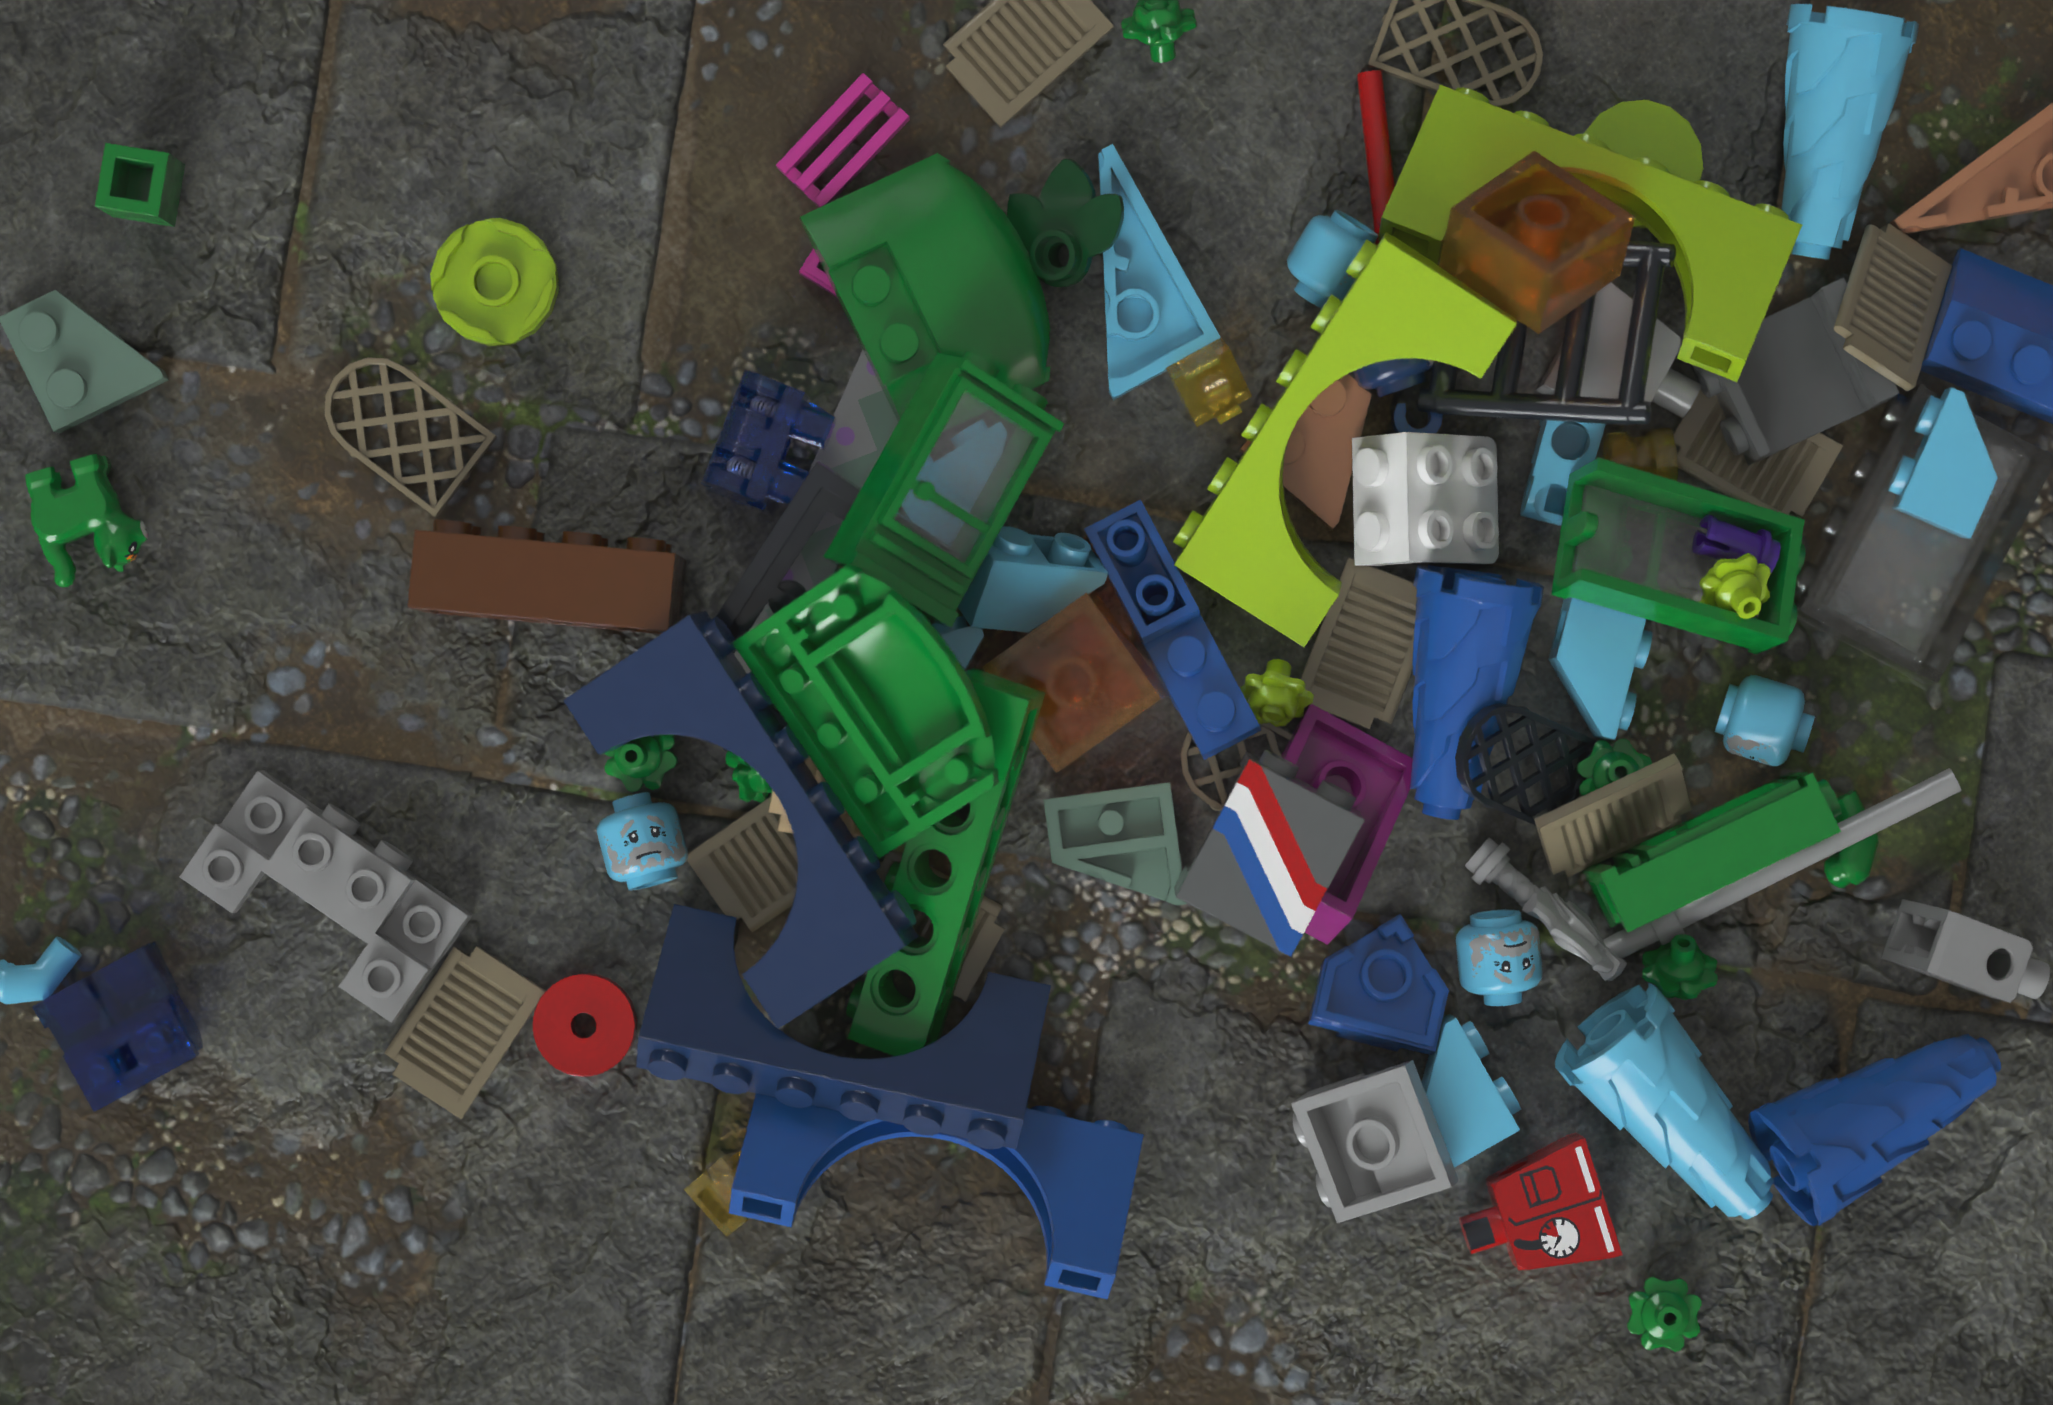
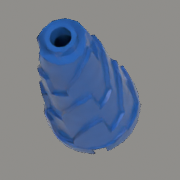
[1410,565,1544,820]
[1748,1034,2001,1227]

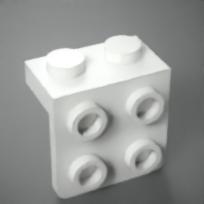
[1352,432,1499,566]

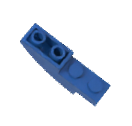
[1084,500,1261,760]

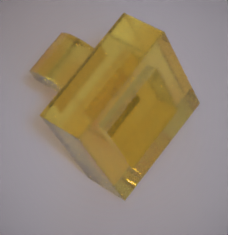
[1166,337,1252,427]
[684,1152,750,1237]

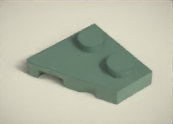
[0,290,169,434]
[1043,782,1187,906]

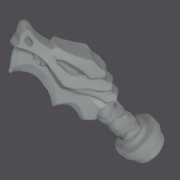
[1465,837,1627,981]

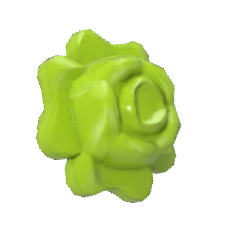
[1699,553,1771,619]
[1240,659,1314,727]

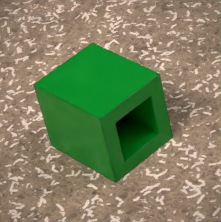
[95,143,185,227]

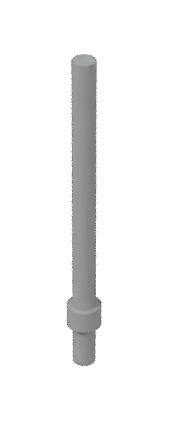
[1603,768,1962,959]

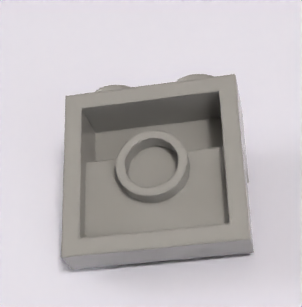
[1291,1060,1459,1223]

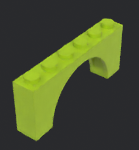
[1378,85,1802,382]
[1173,232,1517,647]

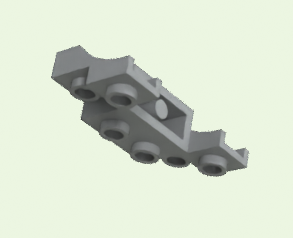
[179,771,473,1023]

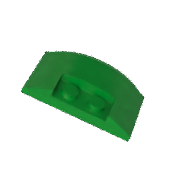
[800,153,1050,432]
[732,563,999,858]

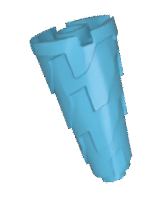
[1781,4,1919,260]
[1555,983,1774,1219]

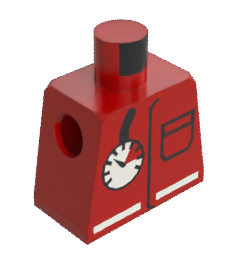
[1459,1132,1622,1270]

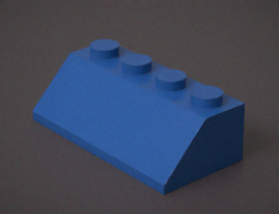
[1920,248,2053,424]

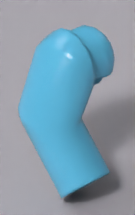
[0,936,82,1004]

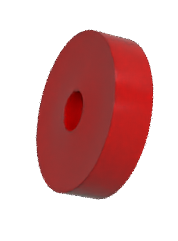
[532,973,637,1077]

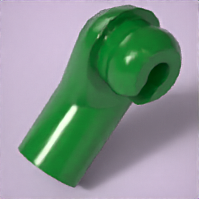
[1824,790,1879,888]

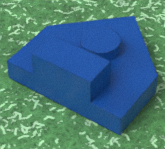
[1308,914,1449,1055]

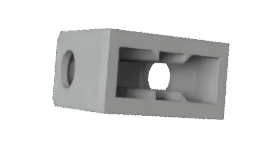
[1536,277,1701,418]
[1881,899,2050,1003]

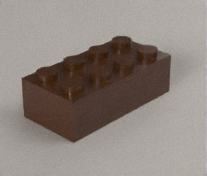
[407,519,686,634]

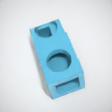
[1520,420,1606,526]

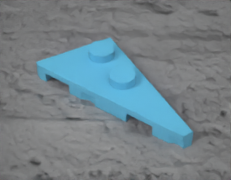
[1098,144,1221,400]

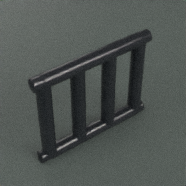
[1417,234,1676,425]

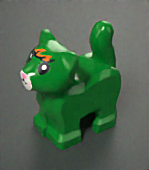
[25,454,148,587]

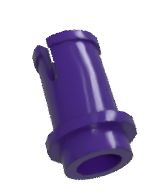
[1692,514,1781,573]

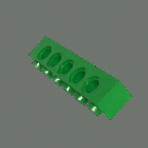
[846,668,1045,1056]

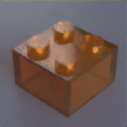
[1439,151,1635,334]
[982,591,1169,773]

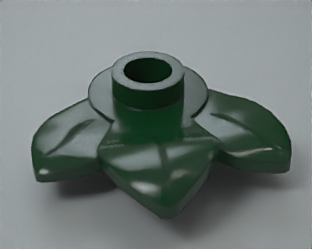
[1007,158,1124,287]

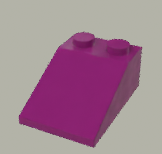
[1281,704,1413,945]

